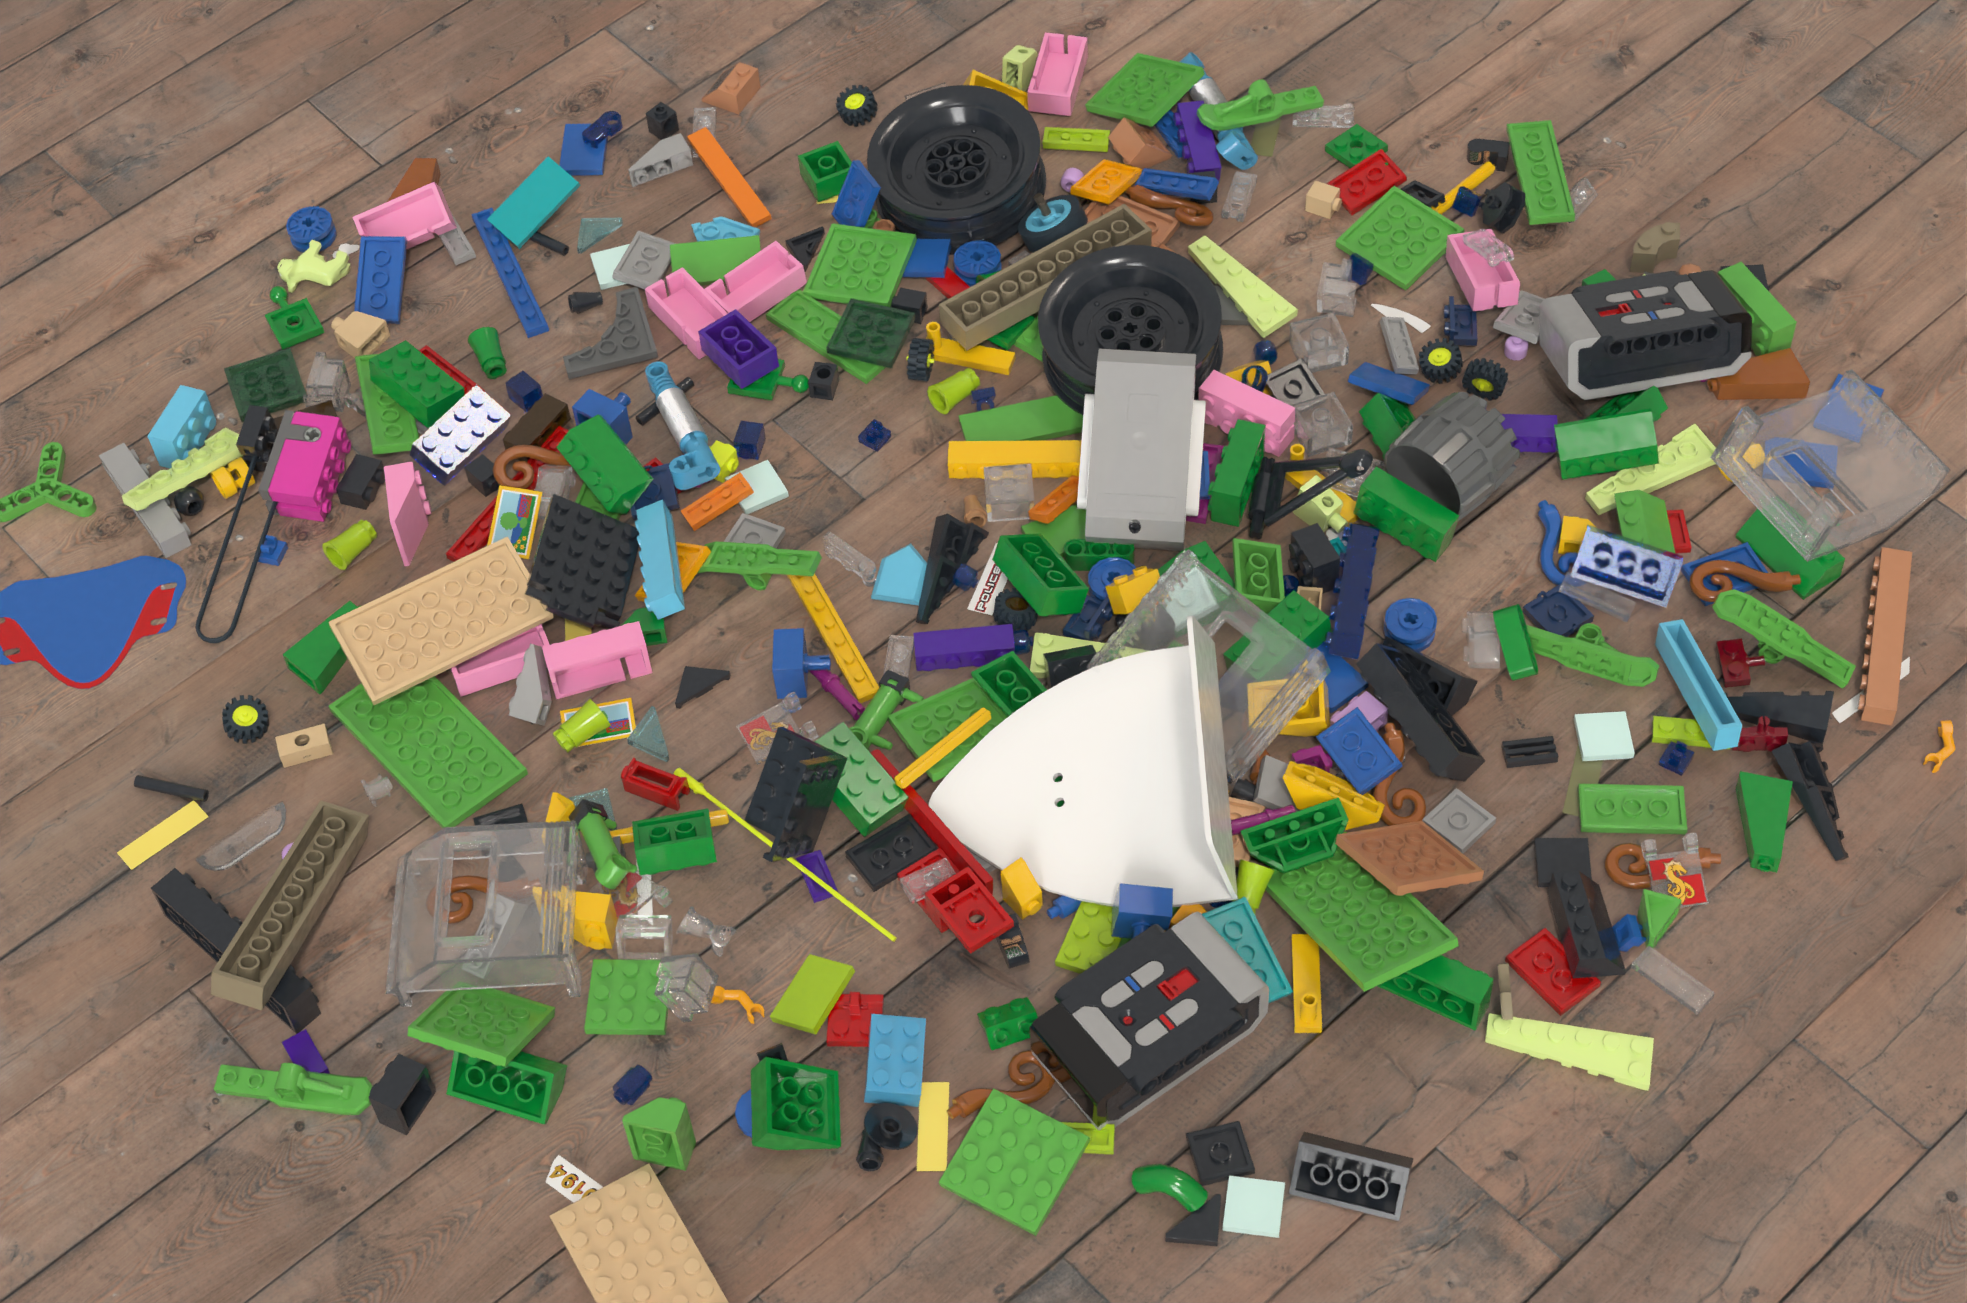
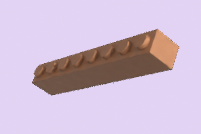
[1857,547,1912,726]

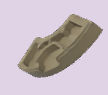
[1498,963,1513,1020]

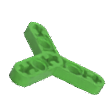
[0,442,97,522]

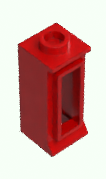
[621,757,690,811]

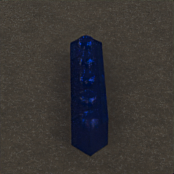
[1324,522,1380,660]

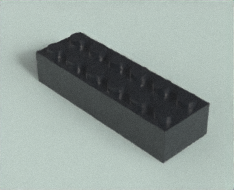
[1356,643,1485,782]

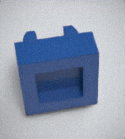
[258,535,288,566]
[1612,914,1646,952]

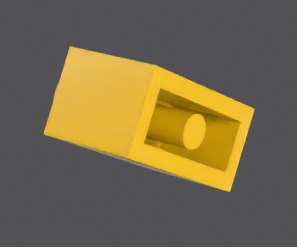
[1105,566,1166,614]

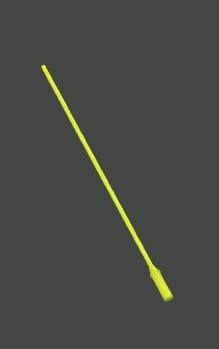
[674,768,897,942]

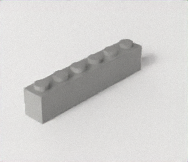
[99,443,192,558]

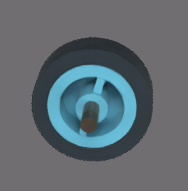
[1018,193,1088,253]

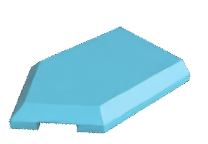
[691,216,760,242]
[871,543,927,606]

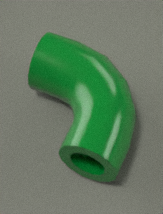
[1132,1164,1208,1212]

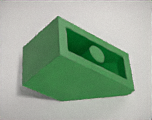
[621,607,668,646]

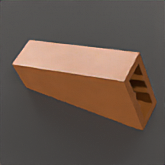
[387,158,441,202]
[1707,348,1810,400]

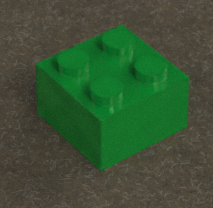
[798,141,852,202]

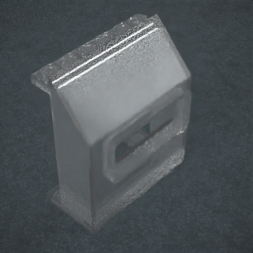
[1710,369,1950,562]
[1087,549,1331,789]
[385,820,587,1007]

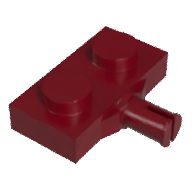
[1716,638,1765,688]
[1732,716,1788,752]

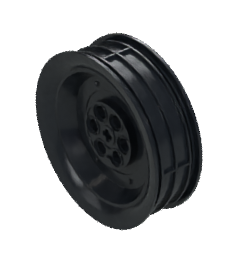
[867,85,1046,255]
[1038,245,1223,415]

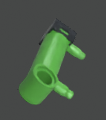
[849,669,924,752]
[568,799,637,889]

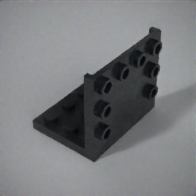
[744,727,847,862]

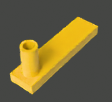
[926,322,1016,375]
[1285,444,1359,528]
[1291,934,1322,1033]

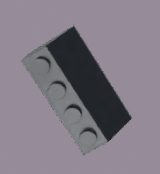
[1547,871,1626,978]
[1289,1132,1414,1221]

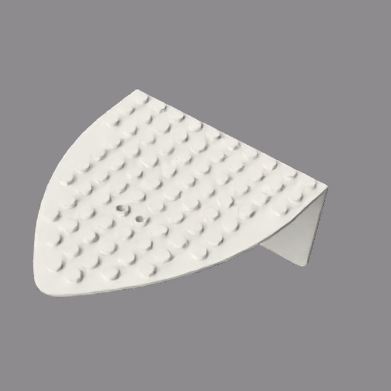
[928,615,1238,907]

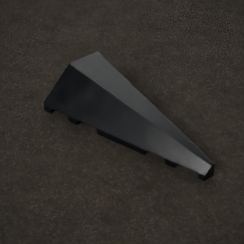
[916,514,989,624]
[1725,691,1834,745]
[1772,740,1849,861]

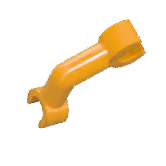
[1923,720,1955,773]
[710,986,765,1024]

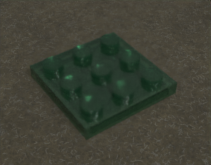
[826,298,916,368]
[224,348,309,422]

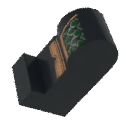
[1467,139,1510,172]
[996,913,1030,969]

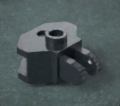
[1477,182,1525,234]

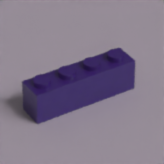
[1173,100,1222,181]
[1501,414,1557,453]
[913,624,1015,671]

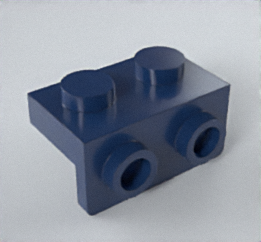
[1443,296,1478,346]
[1063,595,1113,641]

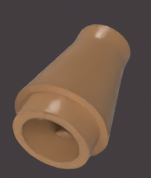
[964,495,988,528]

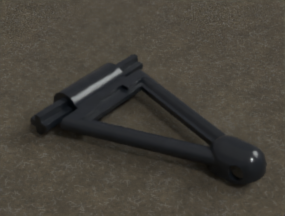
[1248,449,1373,540]

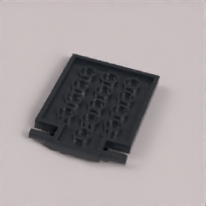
[525,494,639,629]

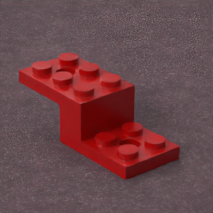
[897,848,1014,954]

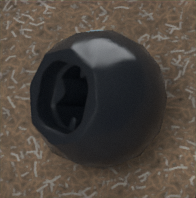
[174,486,205,516]

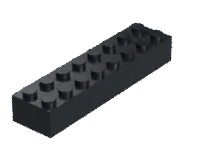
[151,868,321,1034]

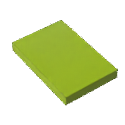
[770,954,855,1035]

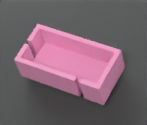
[1028,33,1088,116]
[353,182,457,250]
[1446,229,1520,311]
[704,241,807,322]
[645,267,728,359]
[1199,370,1295,457]
[542,621,652,699]
[450,624,550,697]

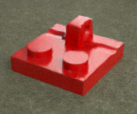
[827,992,884,1047]

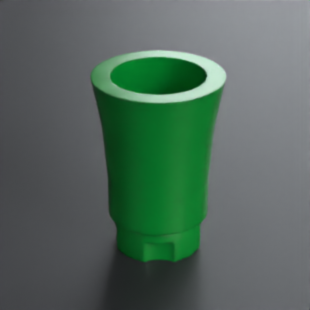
[468,327,507,379]

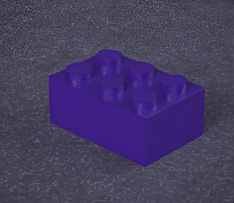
[698,309,779,389]

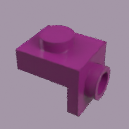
[1291,745,1333,773]

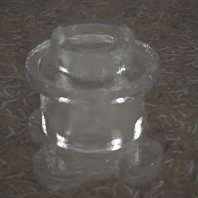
[360,774,393,807]

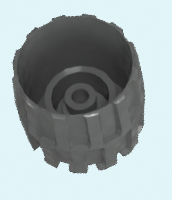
[1384,392,1520,521]

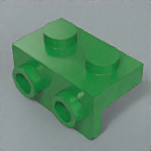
[977,997,1040,1050]

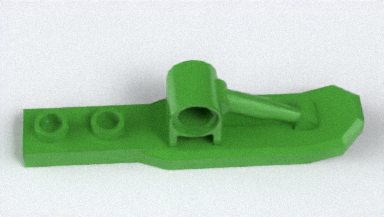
[1197,79,1324,131]
[697,541,822,590]
[1712,589,1856,689]
[1527,623,1660,687]
[214,1063,373,1115]

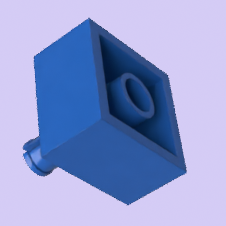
[572,389,633,445]
[772,628,831,699]
[1111,883,1173,939]

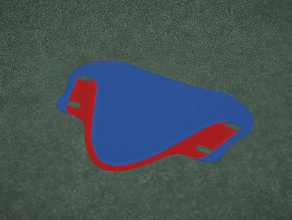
[0,556,186,689]

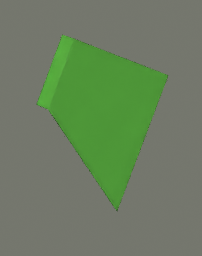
[1637,889,1682,951]

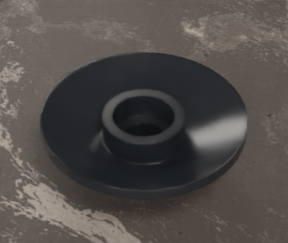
[864,1103,918,1150]

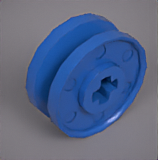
[286,206,337,252]
[954,240,1002,287]
[1088,557,1136,601]
[1383,598,1437,652]

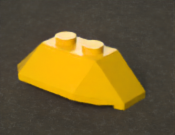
[1283,761,1385,830]

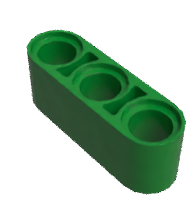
[1064,539,1135,571]
[1493,604,1538,681]

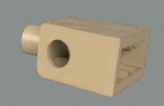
[331,311,390,358]

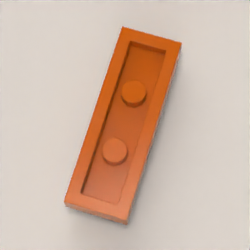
[681,472,754,531]
[1028,475,1079,524]

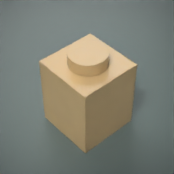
[1305,181,1342,219]

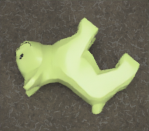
[277,240,350,293]

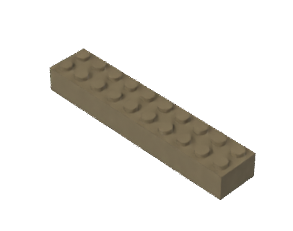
[939,204,1152,350]
[211,800,369,1010]

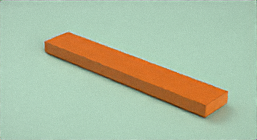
[687,127,771,228]

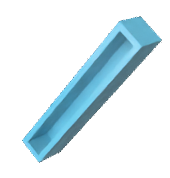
[635,499,685,620]
[1655,619,1742,751]

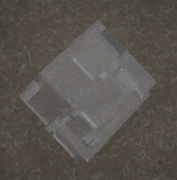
[1317,259,1357,317]
[303,352,351,412]
[654,953,719,1022]

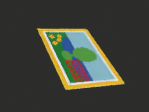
[487,486,543,559]
[560,698,637,748]

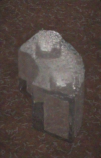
[534,464,576,520]
[1462,611,1500,669]

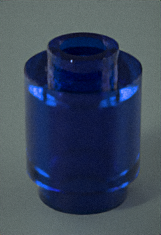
[613,1065,653,1105]

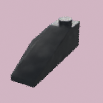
[1382,636,1478,716]

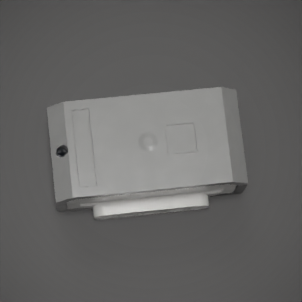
[1077,349,1206,551]

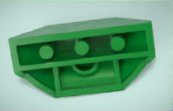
[1241,797,1349,874]

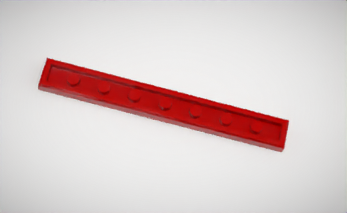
[446,426,569,562]
[870,749,993,895]

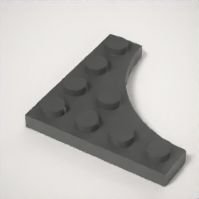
[563,287,658,379]

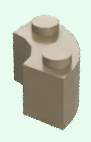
[1630,222,1680,273]

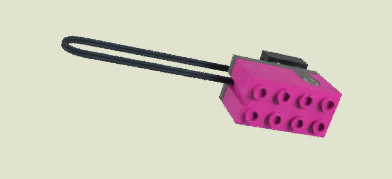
[195,405,351,643]

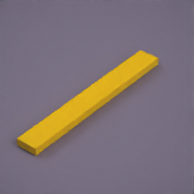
[787,573,879,703]

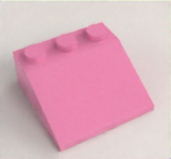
[384,462,431,566]

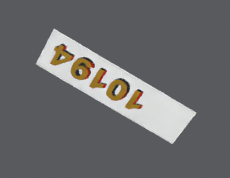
[545,1155,603,1203]

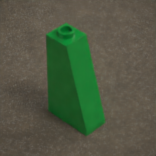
[283,601,361,695]
[1736,771,1793,873]

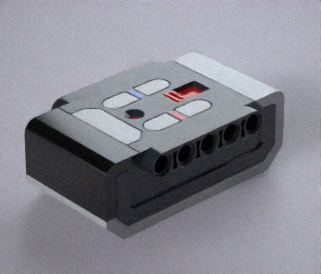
[1539,270,1752,400]
[1030,912,1269,1130]

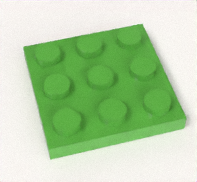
[584,959,673,1035]

